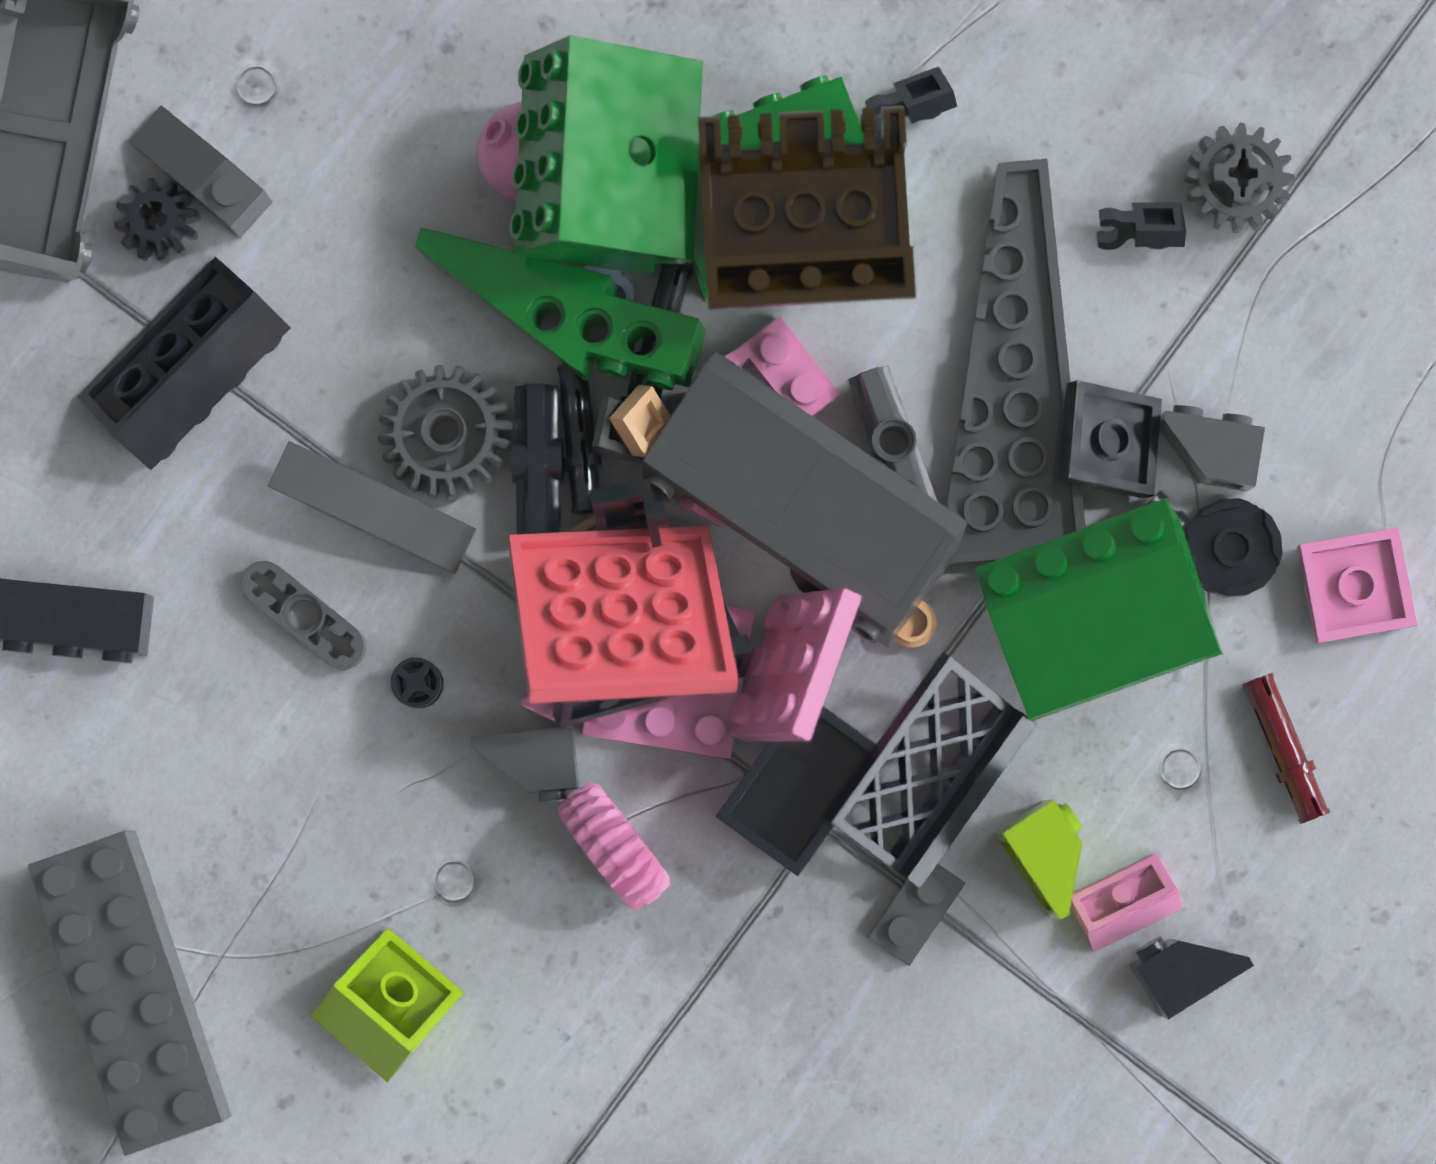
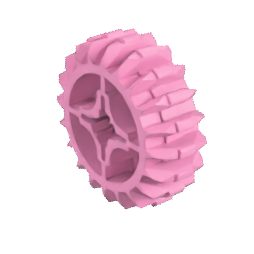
[558,782,670,911]

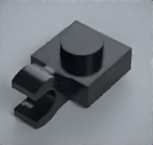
[865,66,958,136]
[1096,202,1186,250]

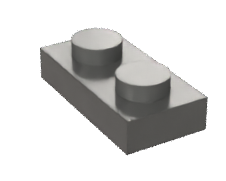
[867,864,966,966]

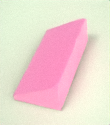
[1071,853,1182,951]

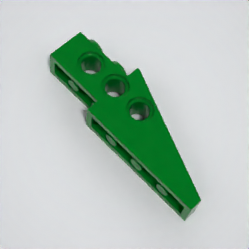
[415,227,706,390]

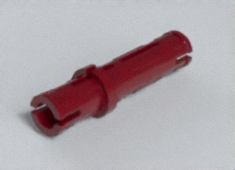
[1242,672,1330,824]

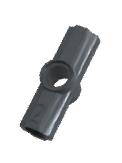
[847,365,937,500]

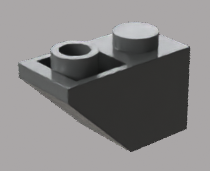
[1160,405,1265,492]

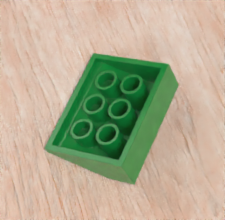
[975,498,1223,722]

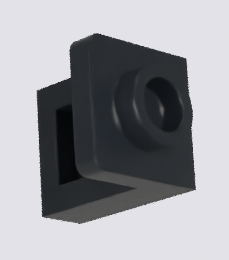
[589,478,668,548]

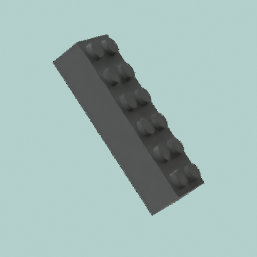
[28,831,232,1156]

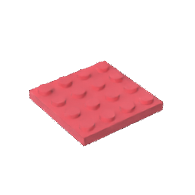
[509,525,738,704]

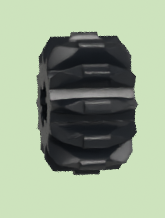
[114,178,200,263]

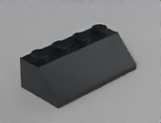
[77,256,291,470]

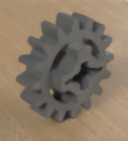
[1184,123,1295,233]

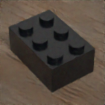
[715,705,877,876]

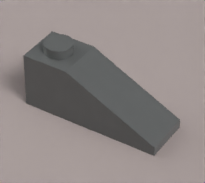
[128,105,272,238]

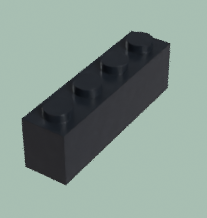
[0,578,154,664]

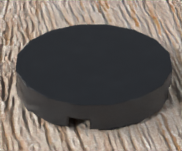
[1184,498,1283,598]

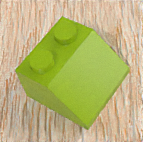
[994,800,1083,920]
[311,928,464,1083]

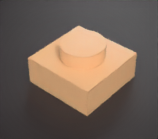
[609,385,671,457]

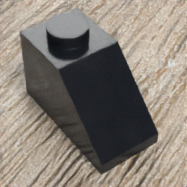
[1129,936,1254,1020]

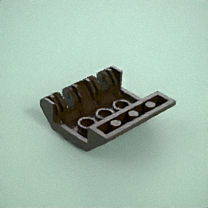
[698,106,916,310]

